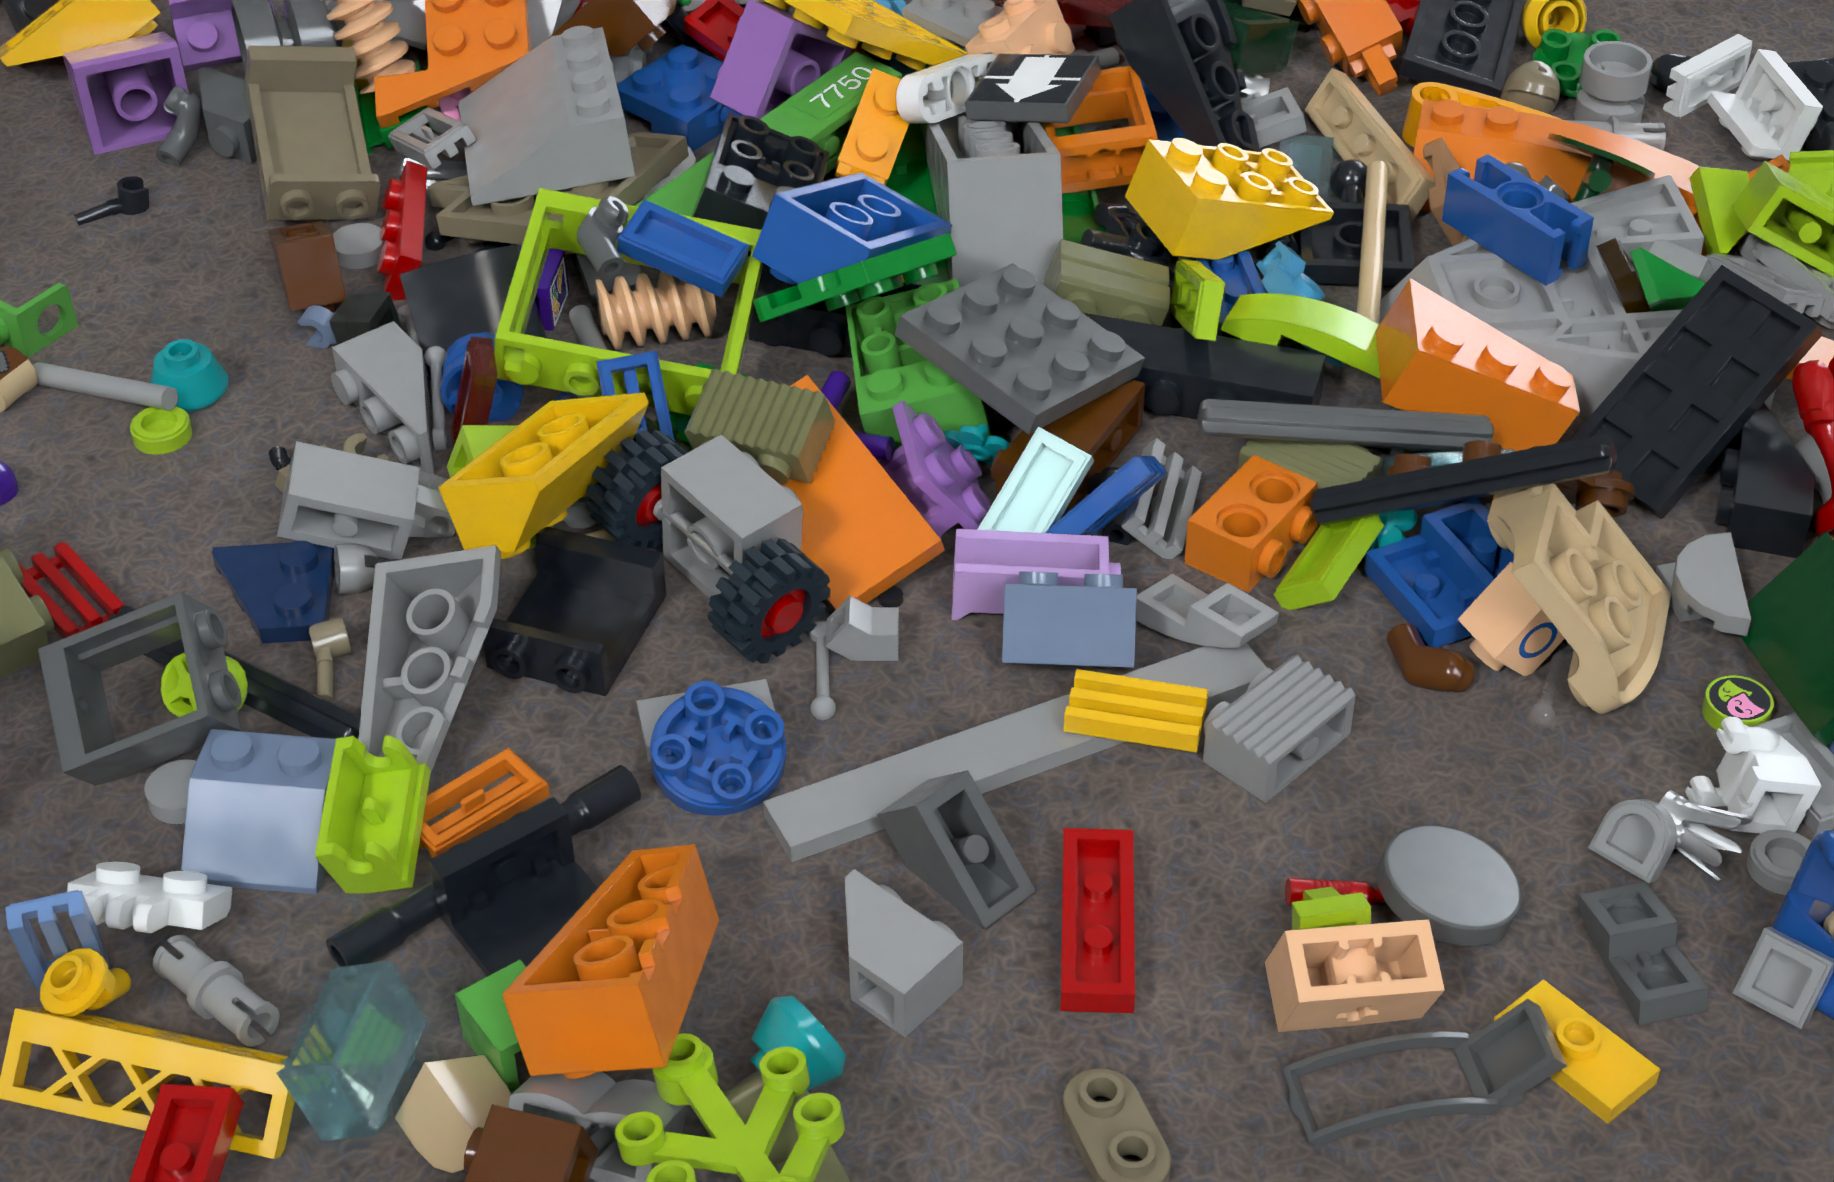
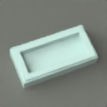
[977,427,1094,533]

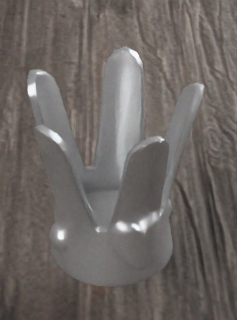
[1659,790,1754,880]

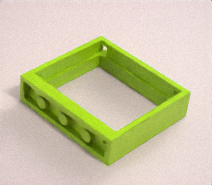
[493,188,763,416]

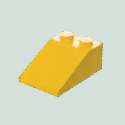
[0,0,161,67]

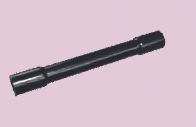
[326,765,641,976]

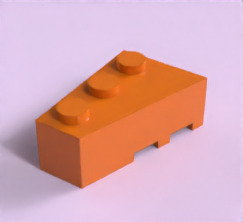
[1376,278,1580,452]

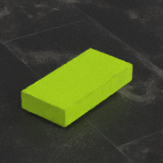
[1273,516,1384,610]

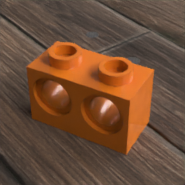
[1184,455,1318,593]

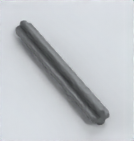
[1197,399,1494,450]

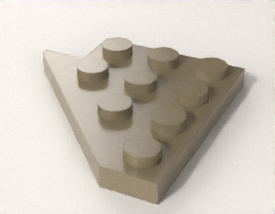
[428,132,689,254]

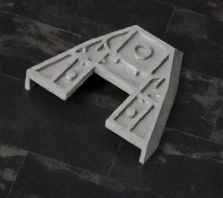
[1379,174,1776,417]

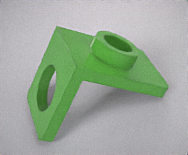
[0,283,78,357]

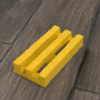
[1063,669,1208,753]

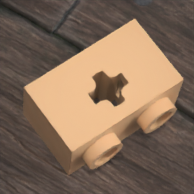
[1265,919,1445,1032]

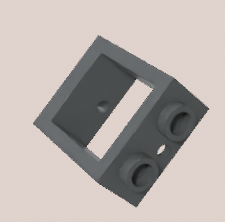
[38,592,242,786]

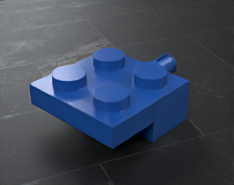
[617,44,745,152]
[1364,498,1514,648]

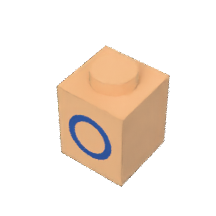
[1458,562,1565,676]

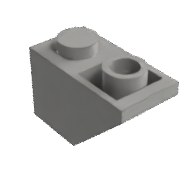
[845,869,963,1037]

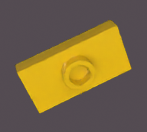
[1494,979,1661,1124]

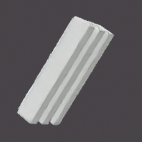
[1663,34,1752,117]

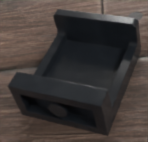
[483,527,667,696]

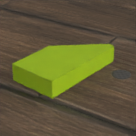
[1689,167,1750,255]

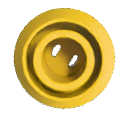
[1520,0,1587,49]

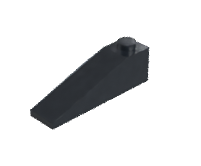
[1109,0,1260,152]

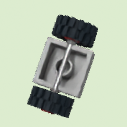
[585,430,831,664]

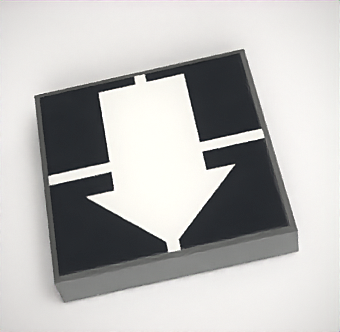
[965,53,1101,123]

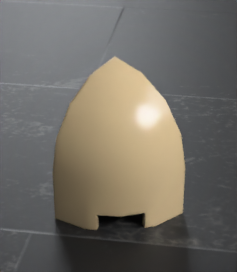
[395,1055,511,1173]

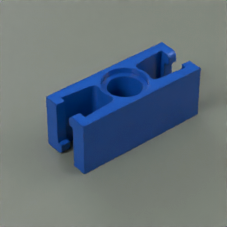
[1442,154,1594,286]

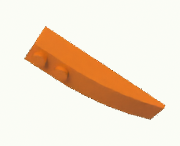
[1413,100,1700,212]

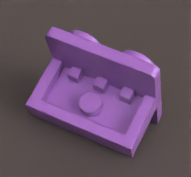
[168,0,275,71]
[879,400,992,538]

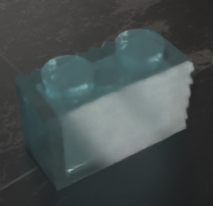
[276,961,429,1141]

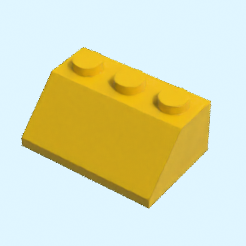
[438,392,649,559]

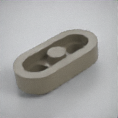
[1063,1069,1171,1182]

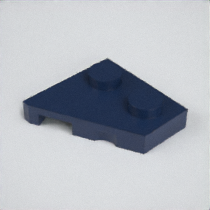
[212,541,334,644]

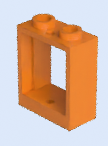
[1040,66,1158,194]

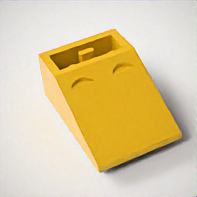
[1125,138,1334,260]

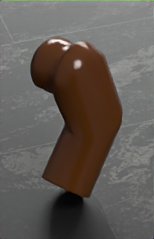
[1386,623,1475,693]

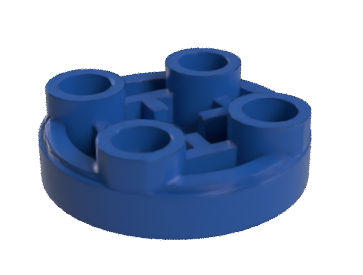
[650,681,786,816]

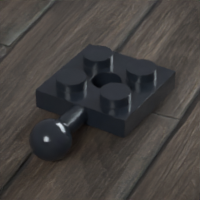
[1298,159,1414,286]

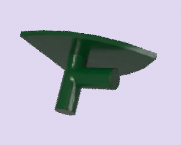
[1548,133,1656,203]

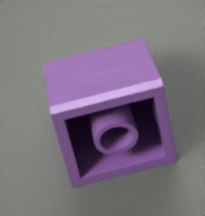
[62,31,189,155]

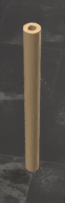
[1357,161,1389,324]

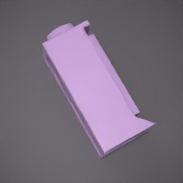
[952,529,1121,620]

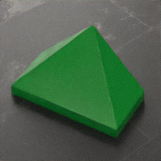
[1630,247,1705,312]

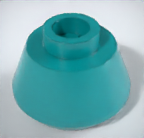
[149,339,229,413]
[749,995,847,1091]

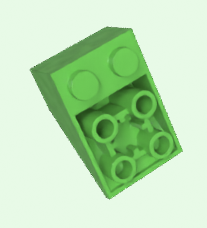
[845,278,992,462]

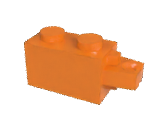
[1297,0,1403,96]

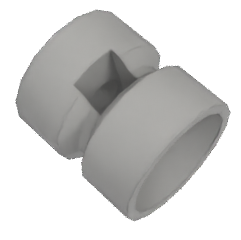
[1573,41,1653,123]

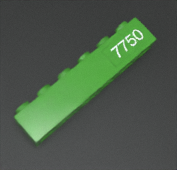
[636,52,902,217]

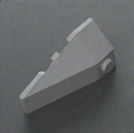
[358,545,501,771]

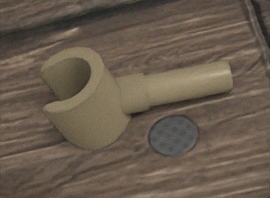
[309,617,351,700]

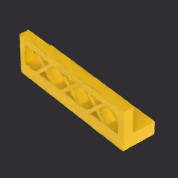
[0,1007,322,1159]

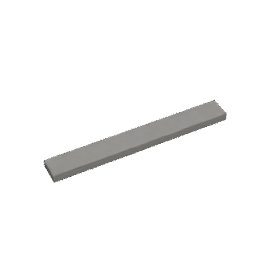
[763,643,1267,862]

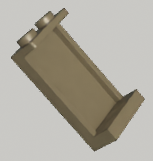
[244,45,381,220]

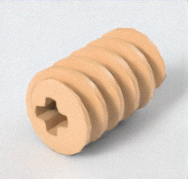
[320,0,416,94]
[595,271,716,350]

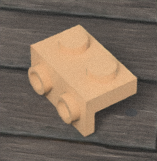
[965,0,1075,56]

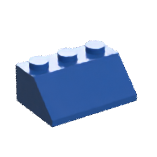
[752,172,953,284]

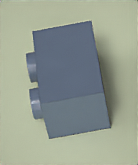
[1002,571,1137,668]

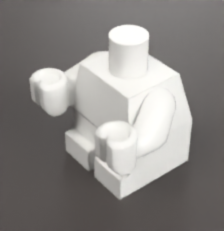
[1685,717,1822,834]

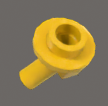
[40,948,131,1017]

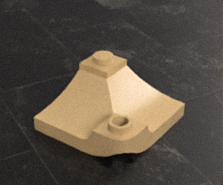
[1487,484,1671,714]

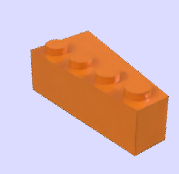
[502,844,719,1079]

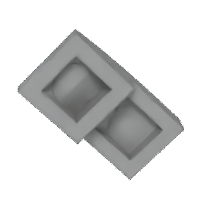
[1136,573,1279,648]

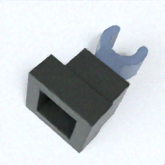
[298,292,402,348]

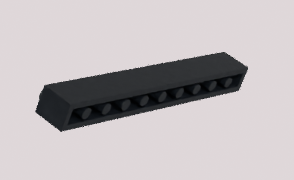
[749,265,1326,419]

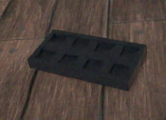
[1569,265,1823,519]

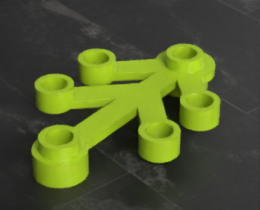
[615,1033,845,1182]

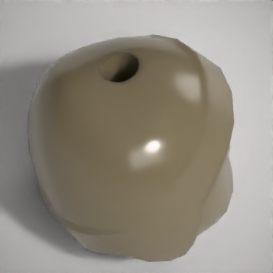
[1500,61,1560,114]

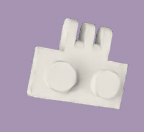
[67,862,232,933]

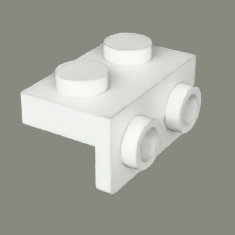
[1707,49,1823,162]

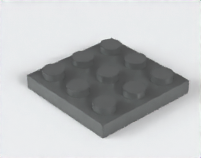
[894,263,1145,434]

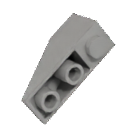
[331,321,434,474]

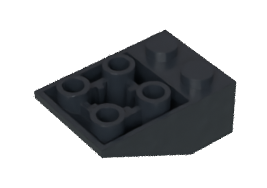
[691,112,830,270]

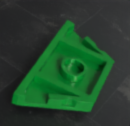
[753,232,957,322]

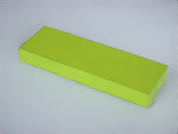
[1169,258,1225,341]

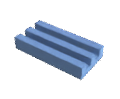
[5,890,111,993]

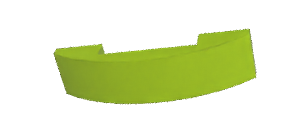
[1221,293,1396,408]

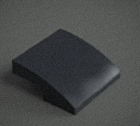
[400,245,547,381]

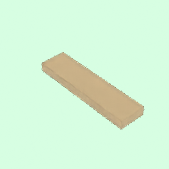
[1304,68,1435,223]

